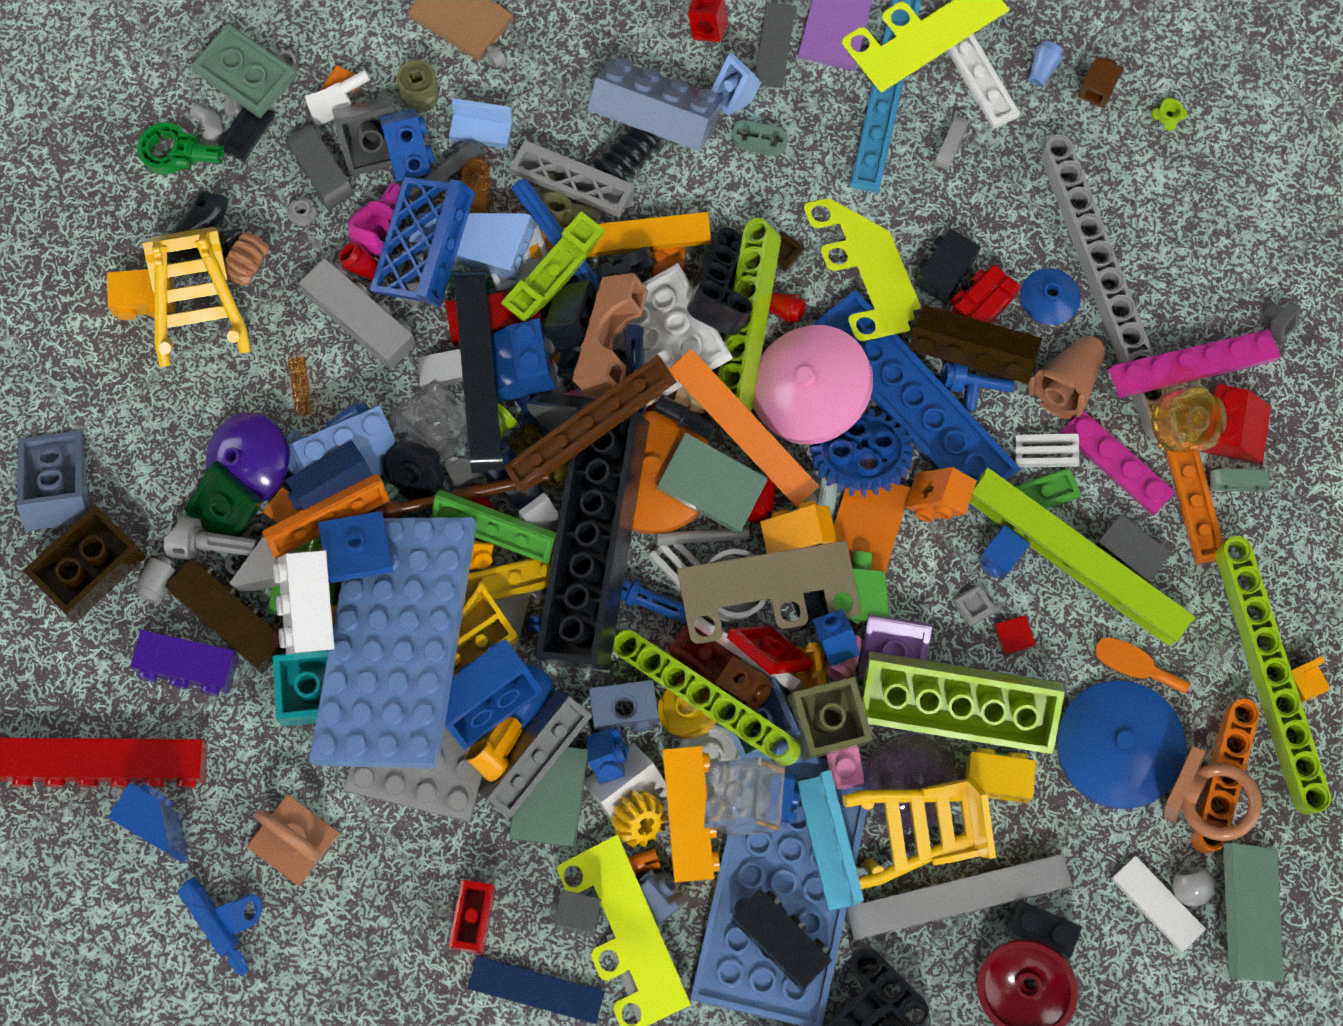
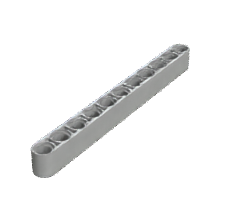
[1041,134,1178,441]

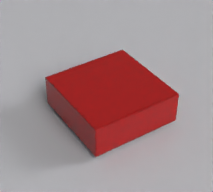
[994,615,1036,656]

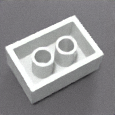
[273,551,334,654]

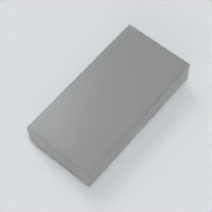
[419,349,463,389]

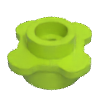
[1152,98,1188,131]

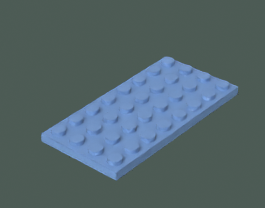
[309,517,477,769]
[690,754,875,1026]

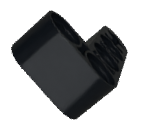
[687,227,753,335]

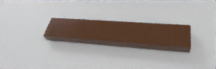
[504,354,677,493]

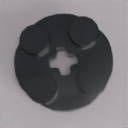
[595,246,658,280]
[384,440,444,500]

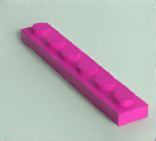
[1108,329,1281,398]

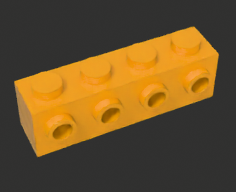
[663,746,720,883]

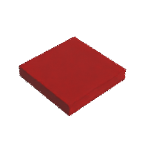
[726,625,813,675]

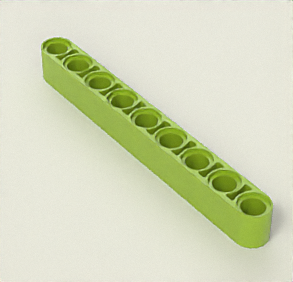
[1216,536,1331,815]

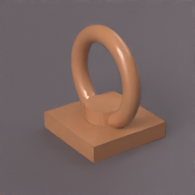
[1163,746,1262,841]
[247,794,340,887]

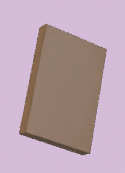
[408,0,514,62]

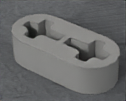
[934,115,970,170]

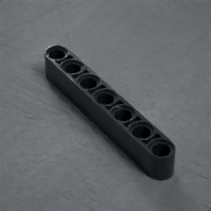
[454,272,504,473]

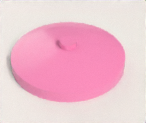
[753,325,873,445]

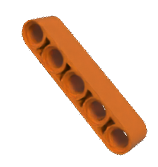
[1191,698,1260,854]

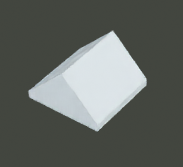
[585,743,667,818]

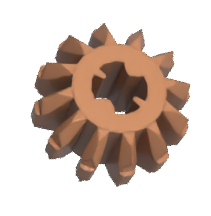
[224,232,269,286]

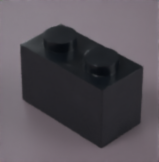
[914,228,981,304]
[543,280,597,351]
[1003,900,1082,960]

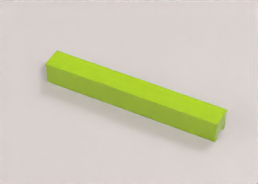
[969,468,1196,646]

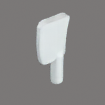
[305,69,371,125]

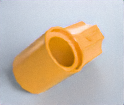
[465,717,523,782]

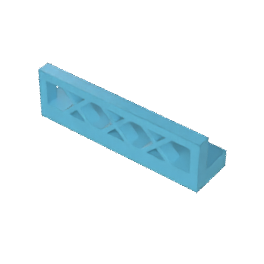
[796,770,864,912]

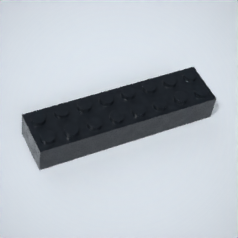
[536,407,650,671]

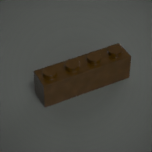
[909,305,1043,384]
[165,558,286,674]

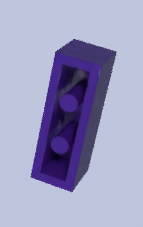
[130,630,239,697]

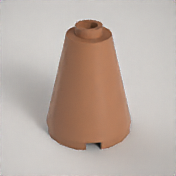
[1028,336,1106,419]

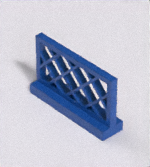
[370,177,475,307]

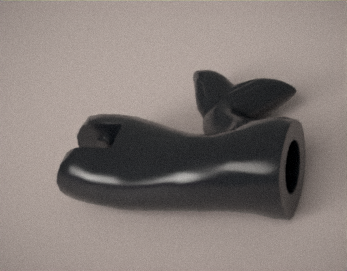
[167,191,242,264]

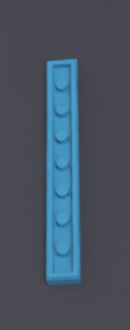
[850,0,922,194]

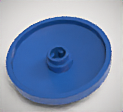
[1056,680,1186,809]

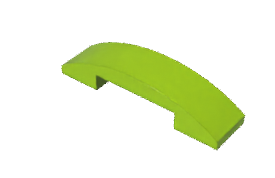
[501,211,605,322]

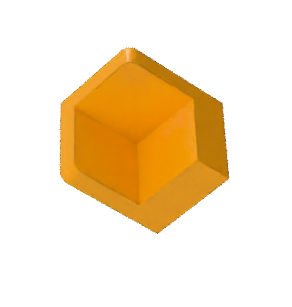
[1291,656,1330,703]

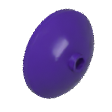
[206,413,289,502]

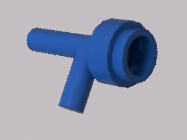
[941,362,1015,411]

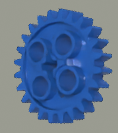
[811,409,913,497]

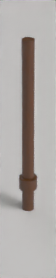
[365,475,550,518]

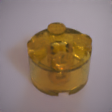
[1151,387,1227,453]

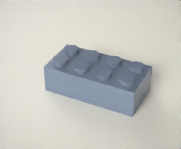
[587,58,724,151]

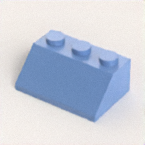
[289,405,396,475]

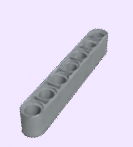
[846,854,1073,941]

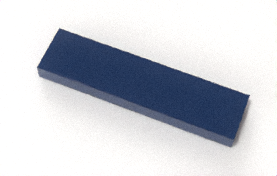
[467,956,605,1024]

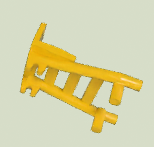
[143,227,251,367]
[843,778,996,889]

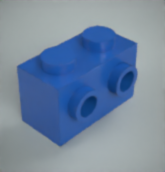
[379,108,435,182]

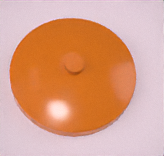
[632,411,710,534]

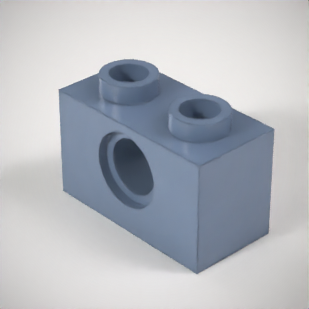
[589,680,659,733]

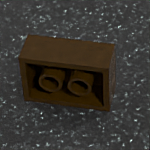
[23,505,146,623]

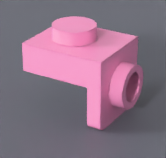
[824,747,865,790]

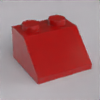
[1201,384,1271,464]

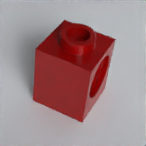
[688,0,729,42]

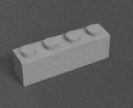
[299,258,416,370]

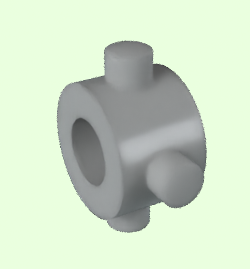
[486,46,506,69]

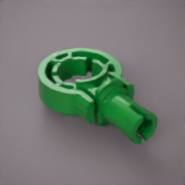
[137,122,224,175]

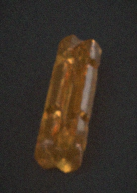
[288,357,312,417]

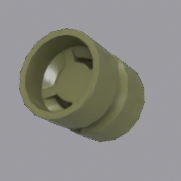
[397,60,439,113]

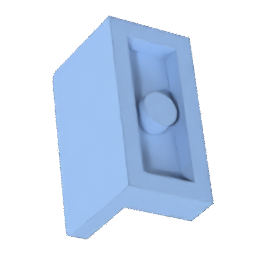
[449,99,513,149]

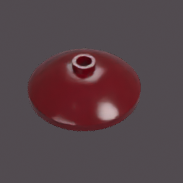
[977,939,1079,1026]

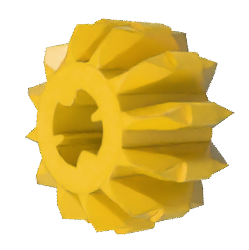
[610,790,668,848]

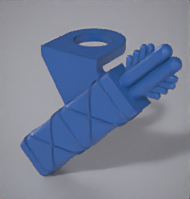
[177,877,262,977]

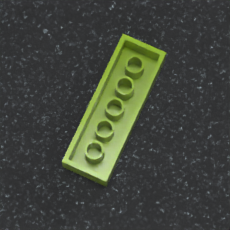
[861,651,1065,754]

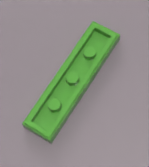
[431,490,557,564]

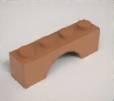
[573,273,648,397]

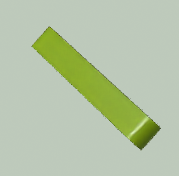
[718,217,781,412]
[613,630,801,766]

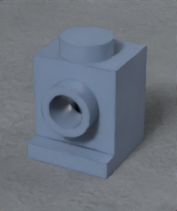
[638,870,692,926]

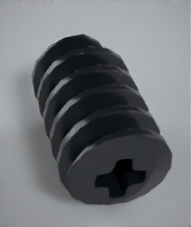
[594,126,660,181]

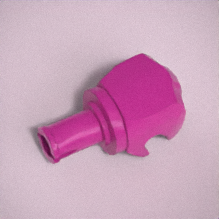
[348,182,401,256]

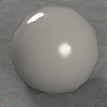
[1173,867,1214,907]

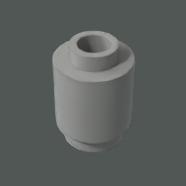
[135,555,178,605]

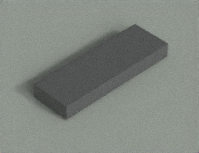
[755,2,796,88]

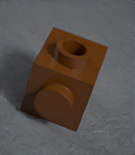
[715,656,774,712]

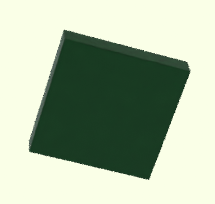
[185,461,263,537]

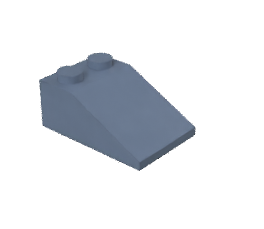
[17,430,90,531]

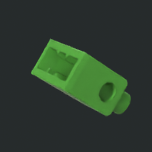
[828,551,889,624]

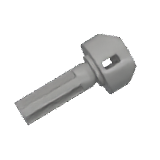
[164,516,259,560]

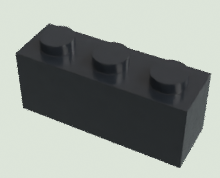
[731,888,832,991]

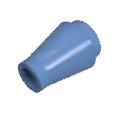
[1028,41,1063,88]

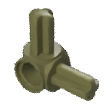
[540,173,599,228]

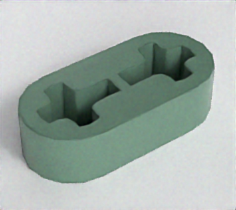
[732,121,788,156]
[1210,469,1270,492]

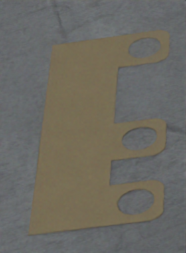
[677,541,861,644]

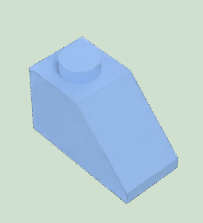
[711,53,762,116]

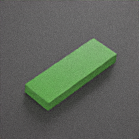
[991,467,1082,527]

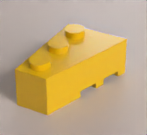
[453,583,518,676]

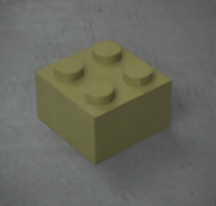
[786,677,873,761]

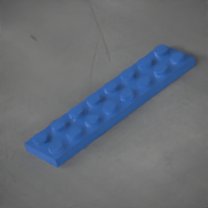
[812,290,1020,510]

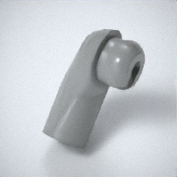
[190,103,223,143]

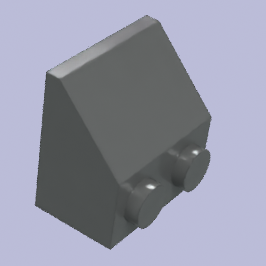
[332,96,395,176]

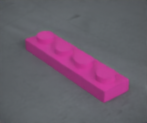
[1061,411,1176,516]

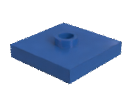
[318,511,393,583]

